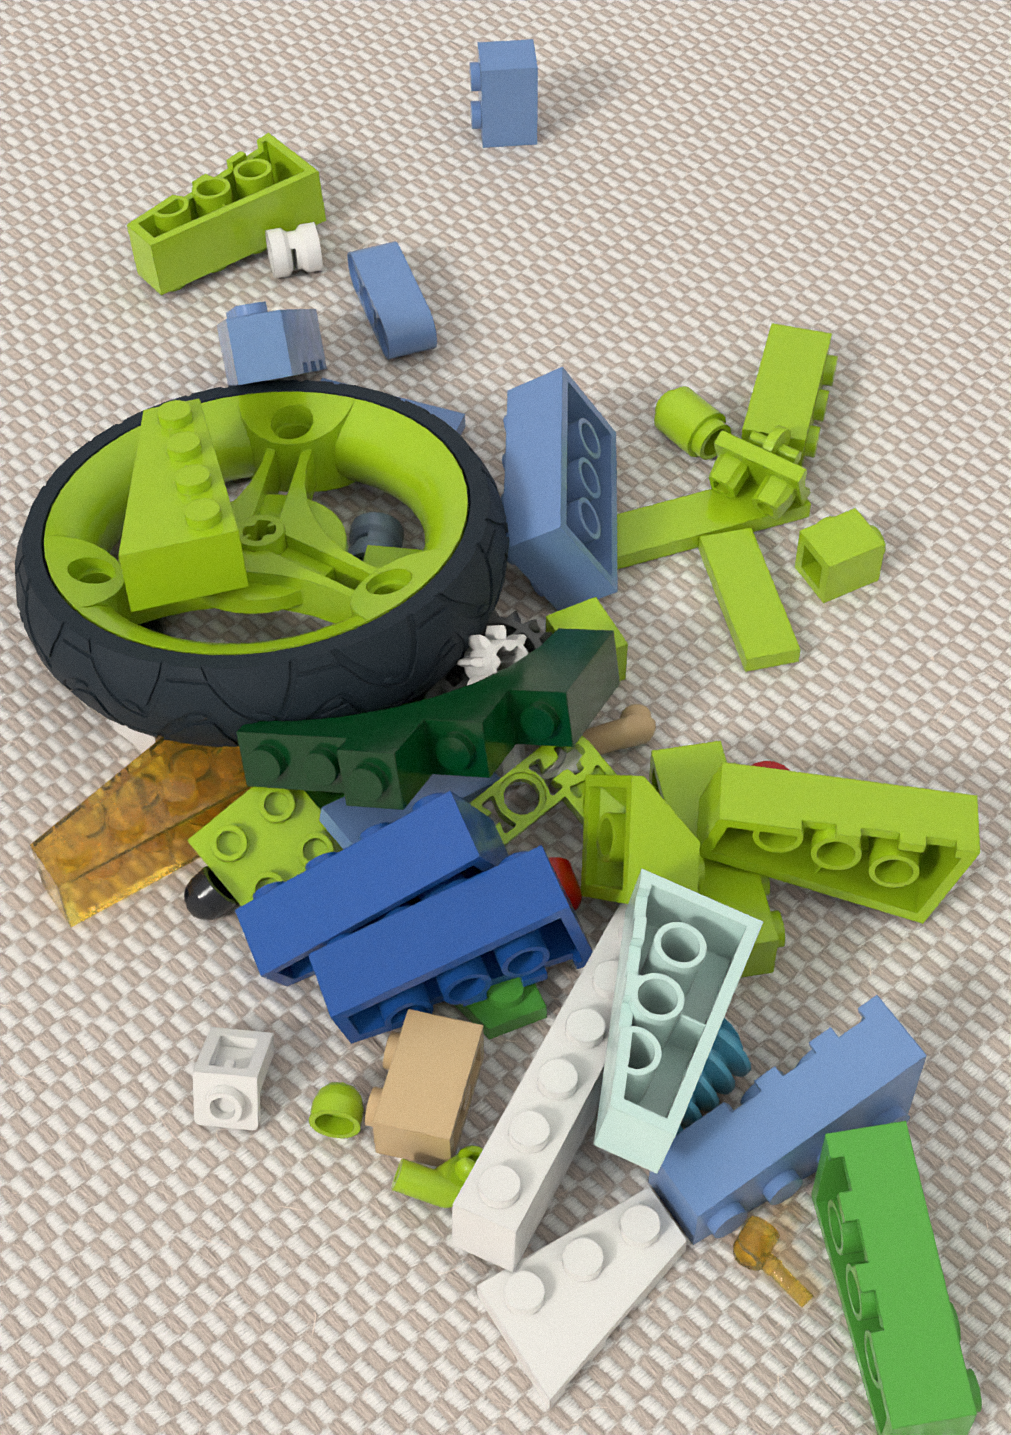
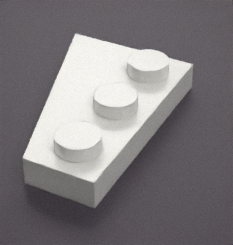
[477,1186,687,1411]

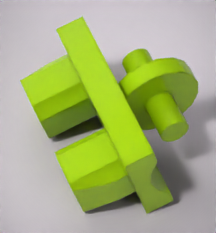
[709,425,811,520]

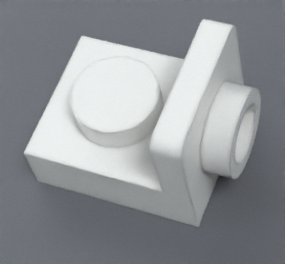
[193,1027,274,1131]

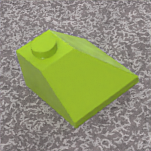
[581,774,705,904]

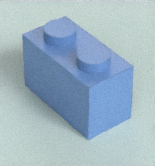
[469,39,538,148]

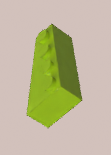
[127,132,326,295]
[118,399,249,612]
[696,762,980,924]

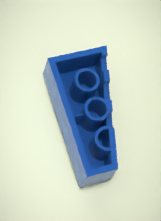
[235,791,509,987]
[308,845,593,1044]

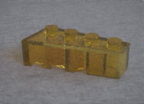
[30,737,251,927]

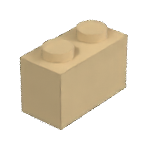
[365,1009,484,1167]

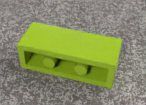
[741,323,838,467]

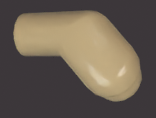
[582,704,656,755]

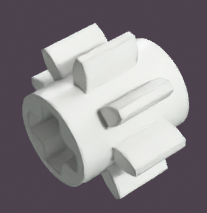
[457,625,528,685]

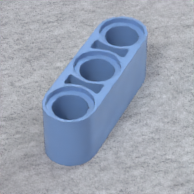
[347,241,437,360]

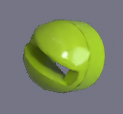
[309,1082,364,1138]

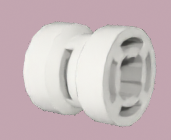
[265,222,323,278]

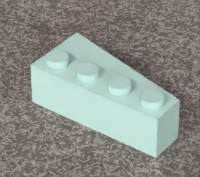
[594,869,763,1174]

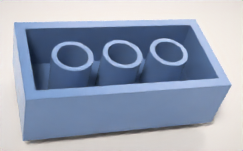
[501,367,618,611]

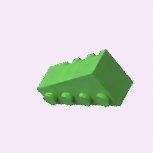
[811,1121,982,1435]

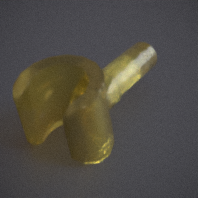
[733,1216,813,1308]

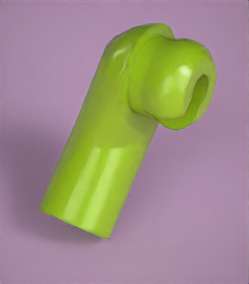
[391,1145,483,1208]

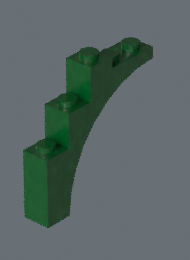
[236,628,620,810]

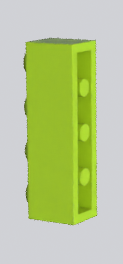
[649,741,786,978]

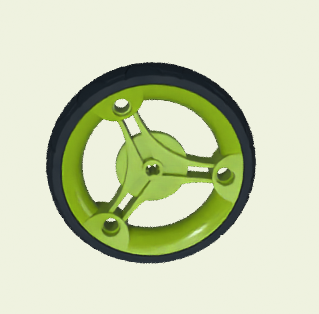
[15,380,509,747]

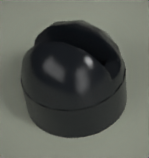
[184,866,238,921]

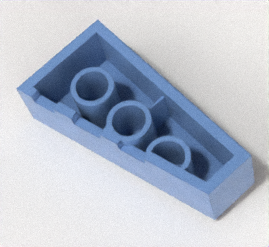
[217,301,327,386]

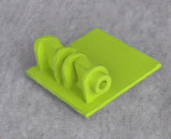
[187,787,343,906]

